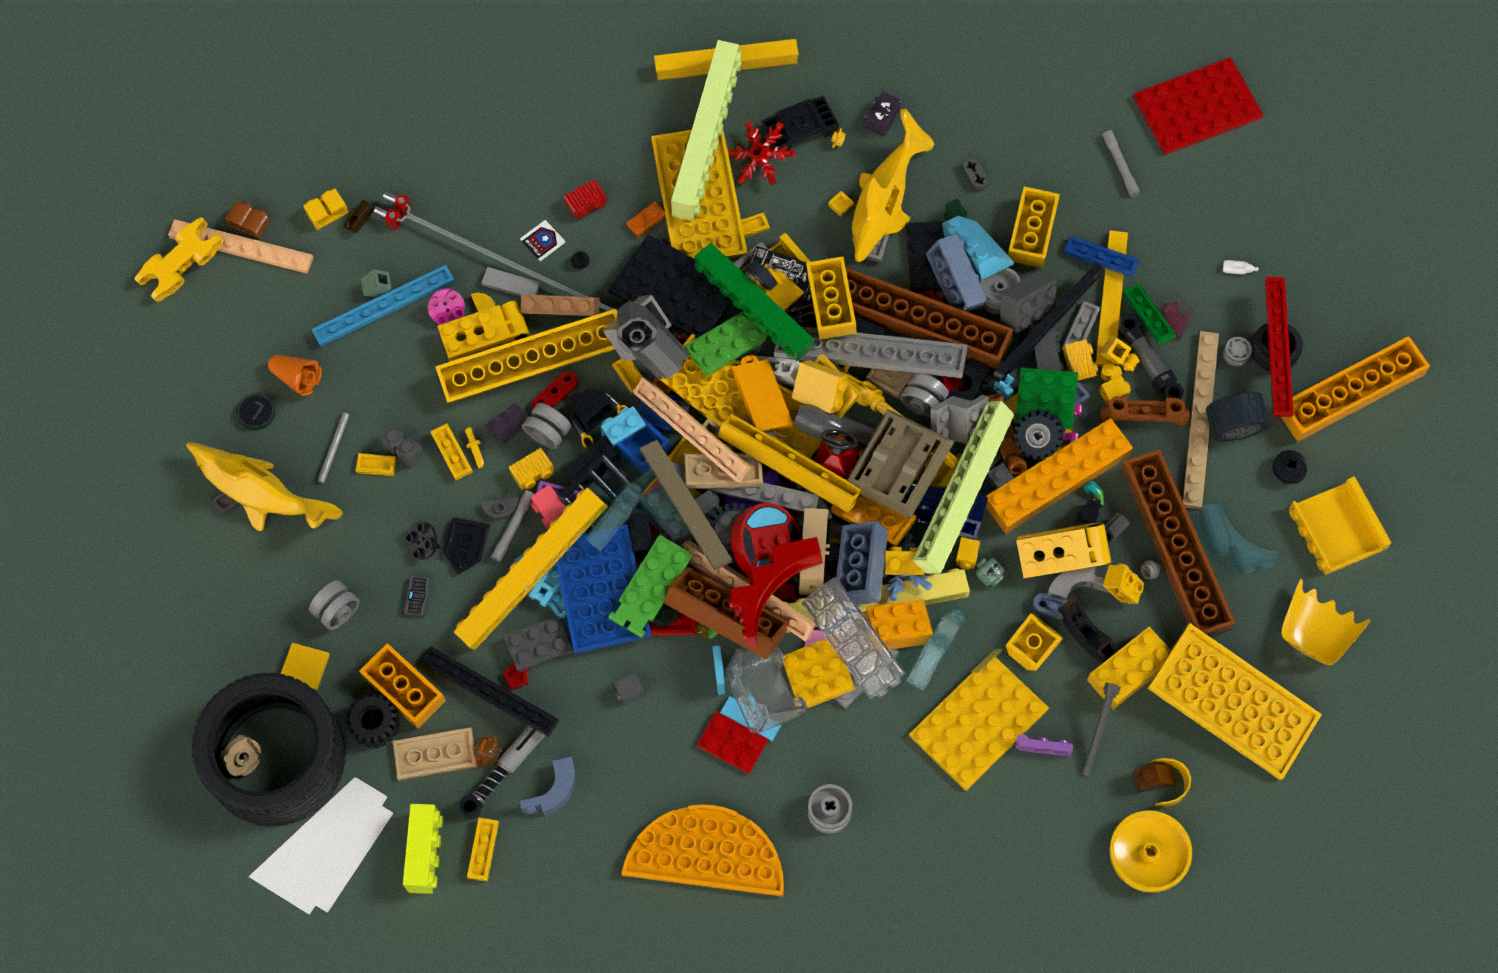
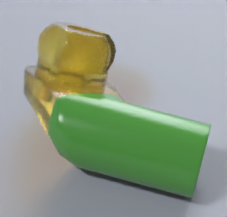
[696,624,719,639]

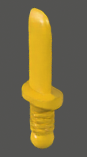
[465,427,484,469]

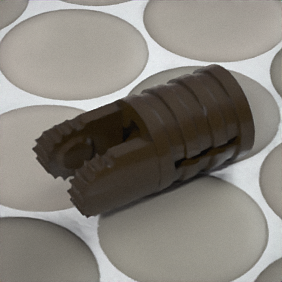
[343,200,375,233]

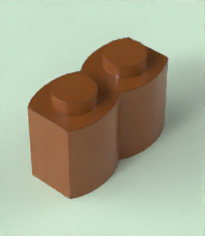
[225,201,270,239]

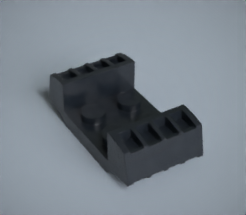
[762,96,839,150]

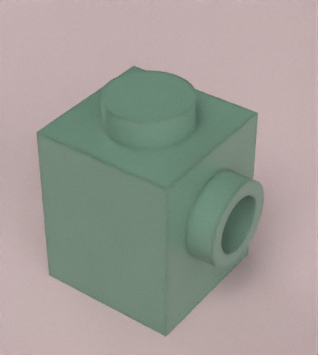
[361,269,392,298]

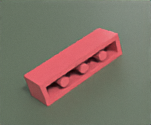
[530,484,584,534]

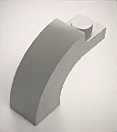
[1048,567,1109,600]

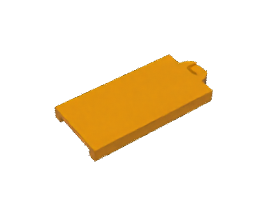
[731,355,793,432]

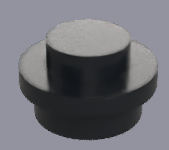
[571,251,590,269]

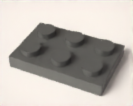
[503,616,573,673]

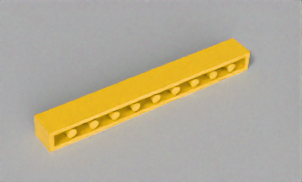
[454,487,608,650]

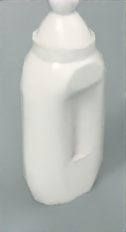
[1223,260,1259,275]

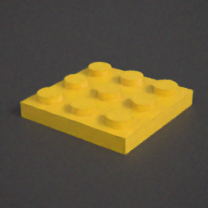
[781,635,856,711]

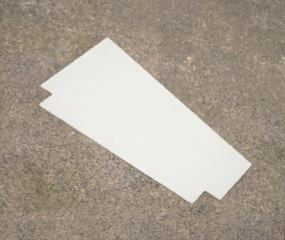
[249,777,393,914]

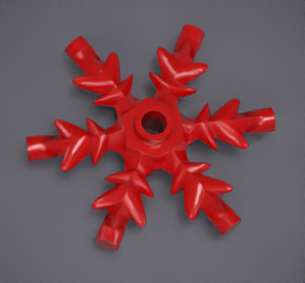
[727,121,796,185]

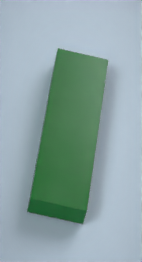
[1122,283,1176,345]

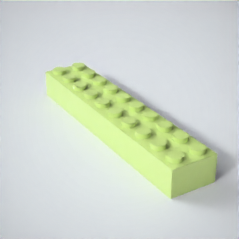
[671,40,742,221]

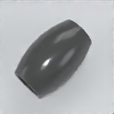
[793,405,843,440]

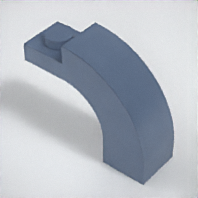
[520,756,576,816]

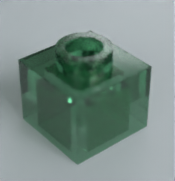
[943,198,967,221]

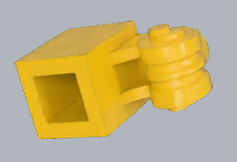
[1099,338,1140,372]
[1099,364,1131,404]

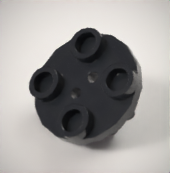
[405,521,441,560]

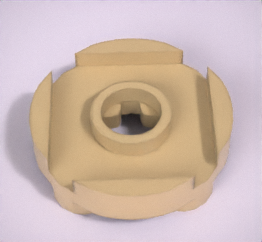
[220,735,261,776]

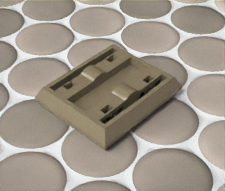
[846,409,955,519]

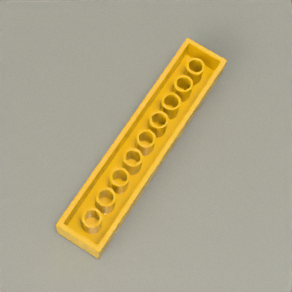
[435,309,617,404]

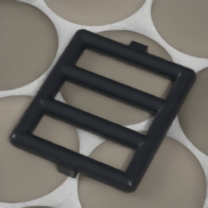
[559,453,640,532]

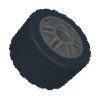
[1205,392,1270,442]

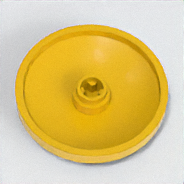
[1109,811,1192,893]

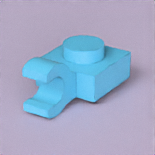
[993,374,1014,401]

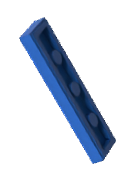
[1063,236,1140,278]

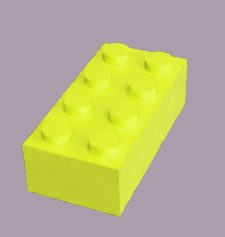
[403,804,443,894]

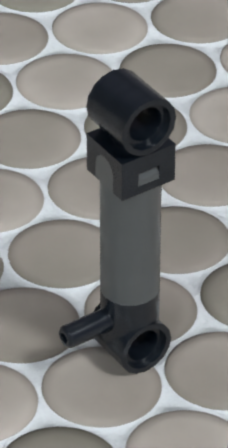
[1118,314,1184,401]

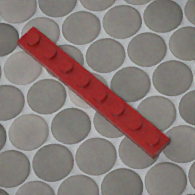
[1265,277,1294,417]

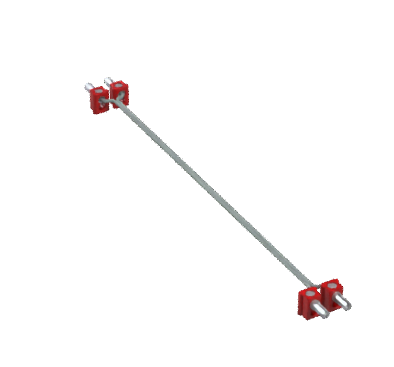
[374,192,690,345]

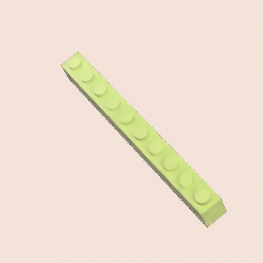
[913,401,1014,574]

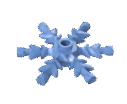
[883,533,932,601]

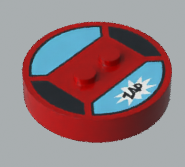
[731,503,802,576]

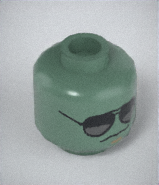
[976,558,1005,587]

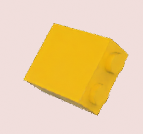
[792,360,848,413]

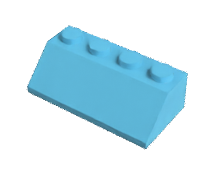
[942,216,1014,280]

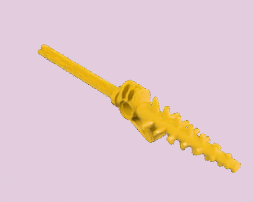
[833,364,960,470]

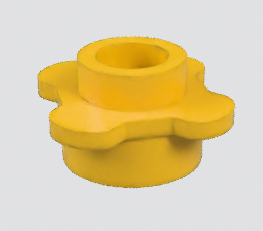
[831,128,846,148]

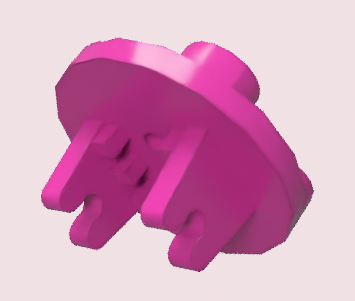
[427,288,465,325]

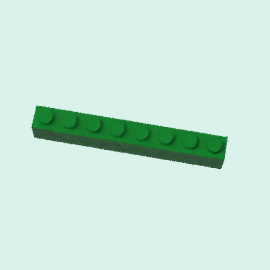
[694,243,814,361]

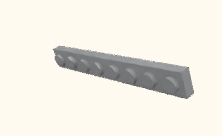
[671,462,820,513]

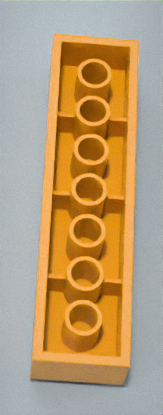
[1281,336,1430,442]
[983,418,1133,535]

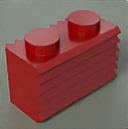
[564,179,607,219]

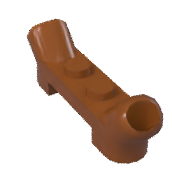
[989,394,1027,476]
[1100,396,1190,426]

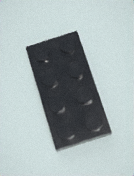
[905,221,944,292]

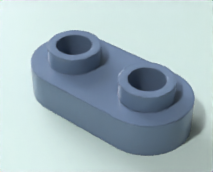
[1033,593,1067,620]

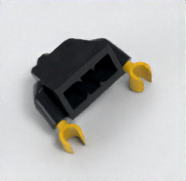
[569,388,627,448]

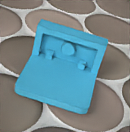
[601,406,646,447]

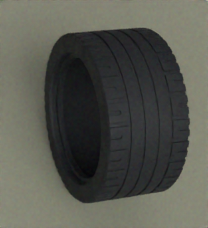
[192,673,346,826]

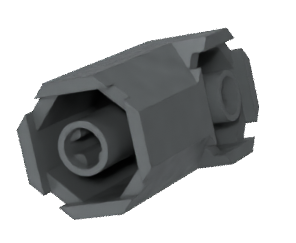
[616,301,688,379]

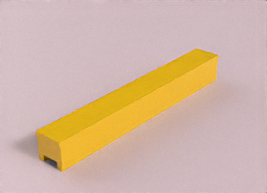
[654,39,799,80]
[717,413,862,513]

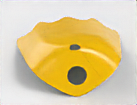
[1281,579,1371,665]

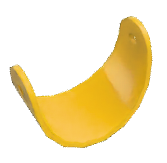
[1151,758,1191,808]

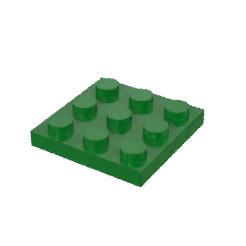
[1015,368,1078,430]

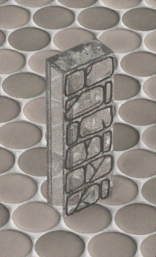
[801,577,906,700]

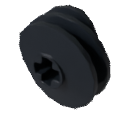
[786,304,815,325]
[1272,450,1308,484]

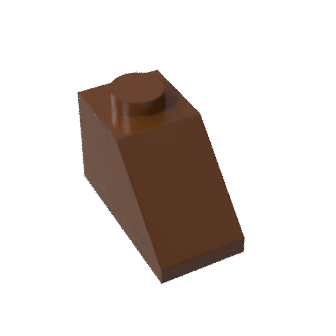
[1132,764,1177,793]

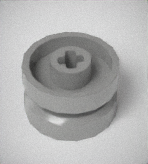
[980,267,1021,315]
[900,373,949,418]
[522,403,571,450]
[309,580,360,630]
[808,784,852,834]

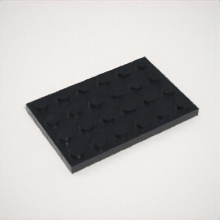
[608,234,732,338]

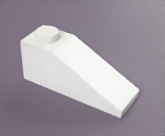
[749,355,800,387]

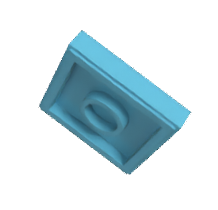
[712,645,726,695]

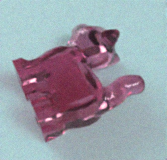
[1163,300,1194,340]

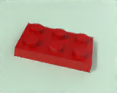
[697,711,769,775]

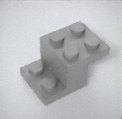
[931,395,989,444]

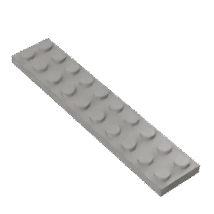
[774,327,968,378]

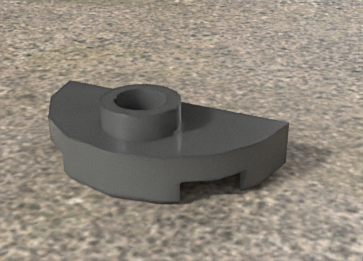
[480,497,519,520]

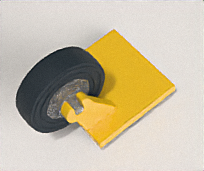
[747,260,804,312]

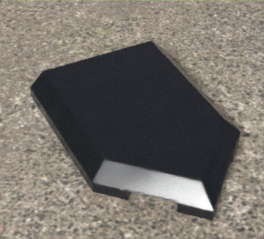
[444,517,491,575]

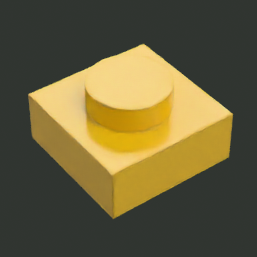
[828,191,854,217]

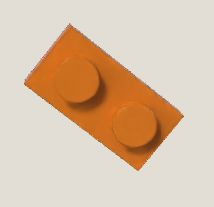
[626,201,666,238]

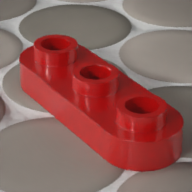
[532,371,578,409]

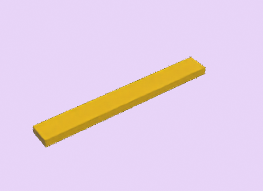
[1095,230,1128,367]

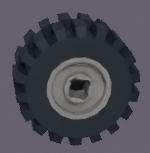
[1014,409,1064,459]

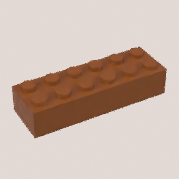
[664,567,790,660]

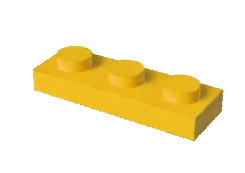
[430,423,473,481]
[467,818,499,882]

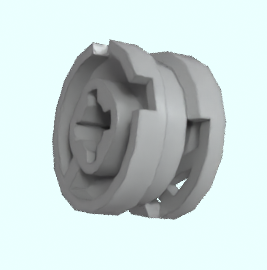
[1223,337,1252,367]

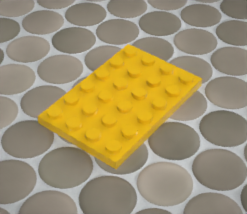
[909,654,1049,791]

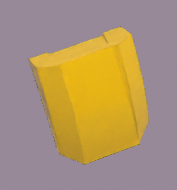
[1006,613,1063,671]

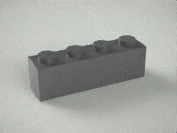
[1028,321,1064,371]

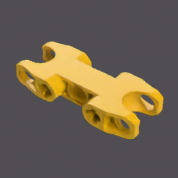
[135,217,224,302]

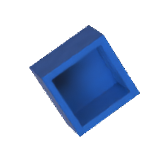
[616,417,671,475]

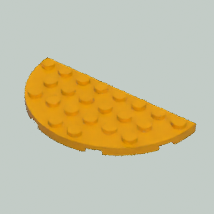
[622,804,784,897]

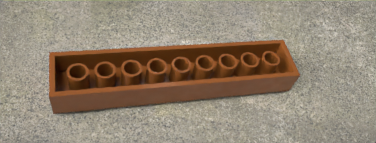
[845,267,1013,370]
[1121,449,1236,637]

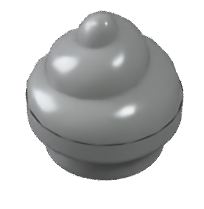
[1140,560,1161,579]

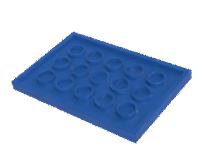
[556,524,652,654]

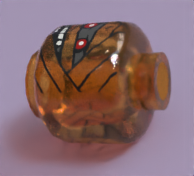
[473,735,502,767]

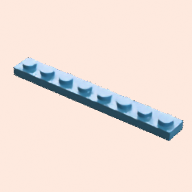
[312,265,455,347]

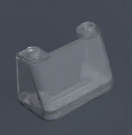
[726,646,807,733]

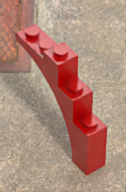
[728,537,823,648]

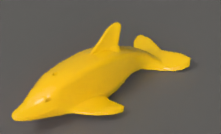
[851,109,934,262]
[186,442,343,531]

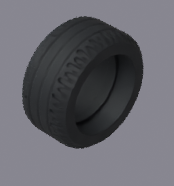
[1251,323,1303,372]

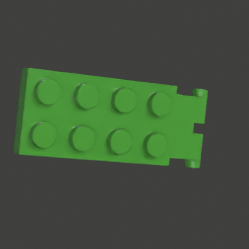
[685,311,769,377]
[608,535,693,638]

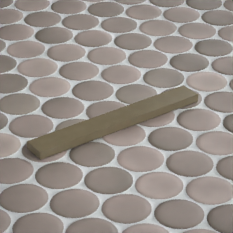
[640,440,732,571]

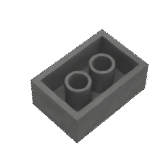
[1000,271,1056,333]

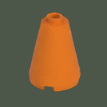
[268,354,322,396]

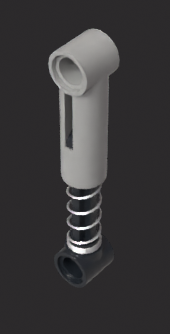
[459,726,545,820]

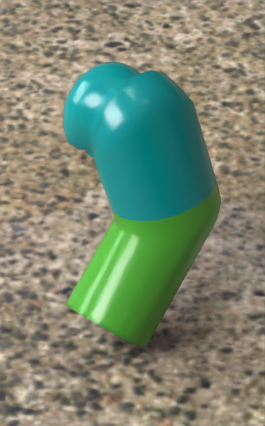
[1083,481,1104,508]

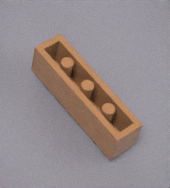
[521,294,599,316]

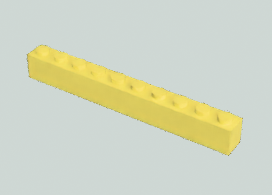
[784,568,970,633]

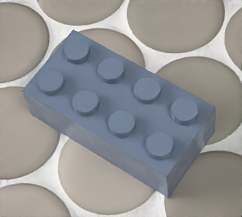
[926,234,987,314]
[834,521,888,605]

